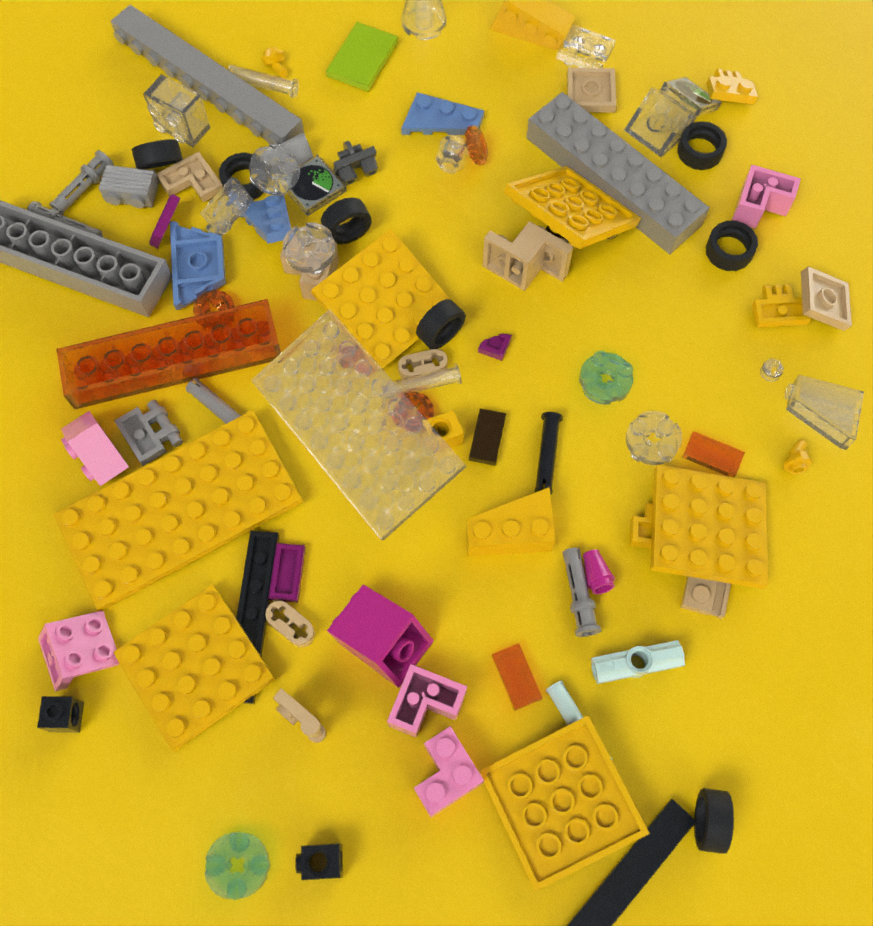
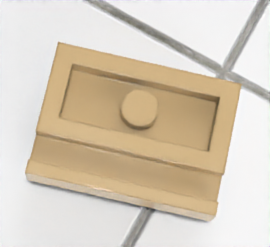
[681,576,731,619]

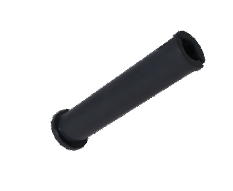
[534,412,563,495]

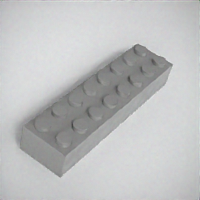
[527,92,709,255]
[0,200,172,317]

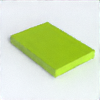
[326,22,398,92]

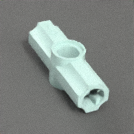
[591,640,685,684]

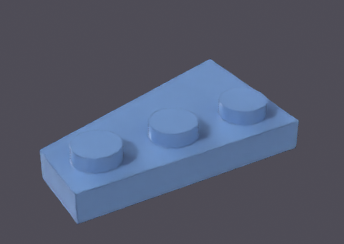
[401,92,484,135]
[235,195,293,243]

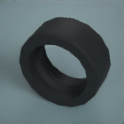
[677,121,727,170]
[132,139,183,169]
[219,152,268,202]
[321,197,372,245]
[705,221,758,271]
[416,299,466,349]
[694,788,734,854]

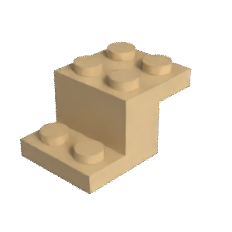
[483,221,574,291]

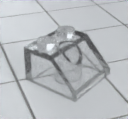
[624,87,698,157]

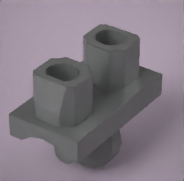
[332,141,378,186]

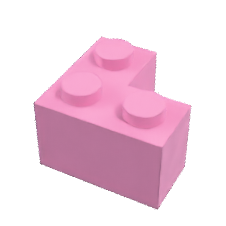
[732,164,801,229]
[61,411,129,486]
[387,664,467,738]
[414,726,484,818]

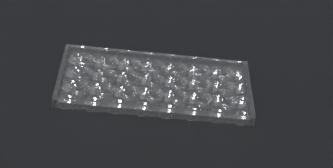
[251,309,467,541]

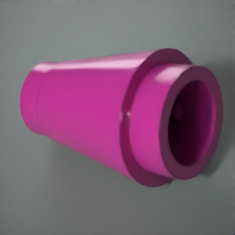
[583,549,615,594]

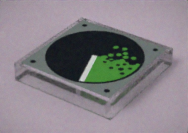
[660,77,722,116]
[278,155,347,216]

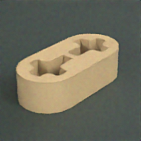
[398,349,447,382]
[265,601,315,647]

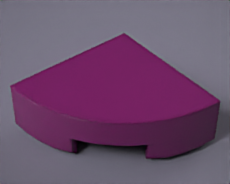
[478,334,512,361]

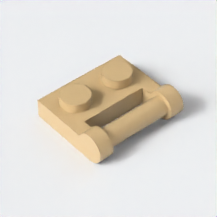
[273,688,326,743]

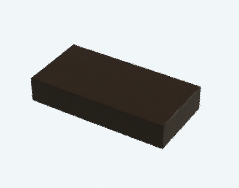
[469,408,506,466]

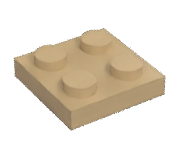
[567,67,616,113]
[801,266,852,331]

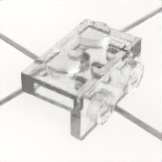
[200,177,254,236]

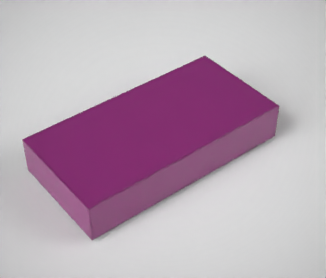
[149,194,180,249]
[269,543,306,603]

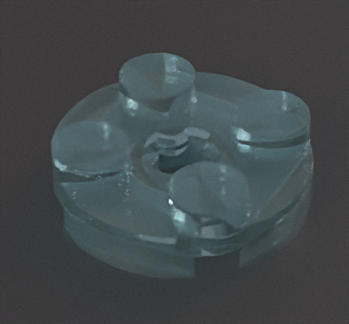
[579,351,633,405]
[205,832,271,900]

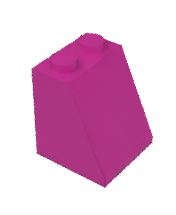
[327,585,434,688]

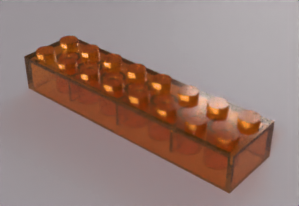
[56,299,283,410]

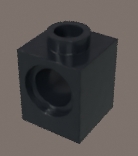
[37,696,84,733]
[296,844,343,880]

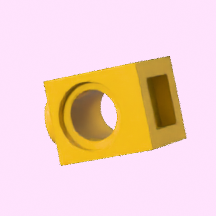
[420,410,464,455]

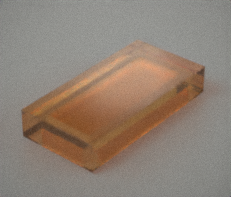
[682,431,745,477]
[492,643,543,711]

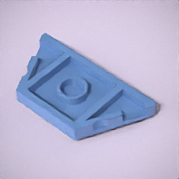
[170,221,226,310]

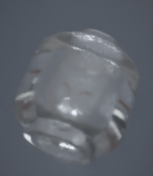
[435,135,470,173]

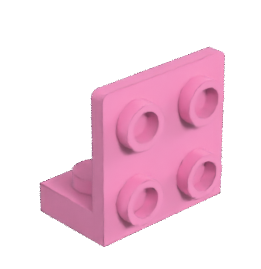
[38,611,119,692]

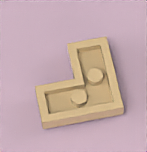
[156,152,224,202]

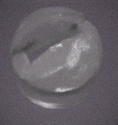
[760,358,784,382]

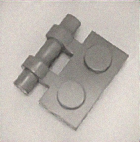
[114,400,183,466]

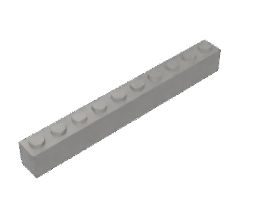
[111,5,304,147]

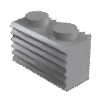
[99,165,159,208]

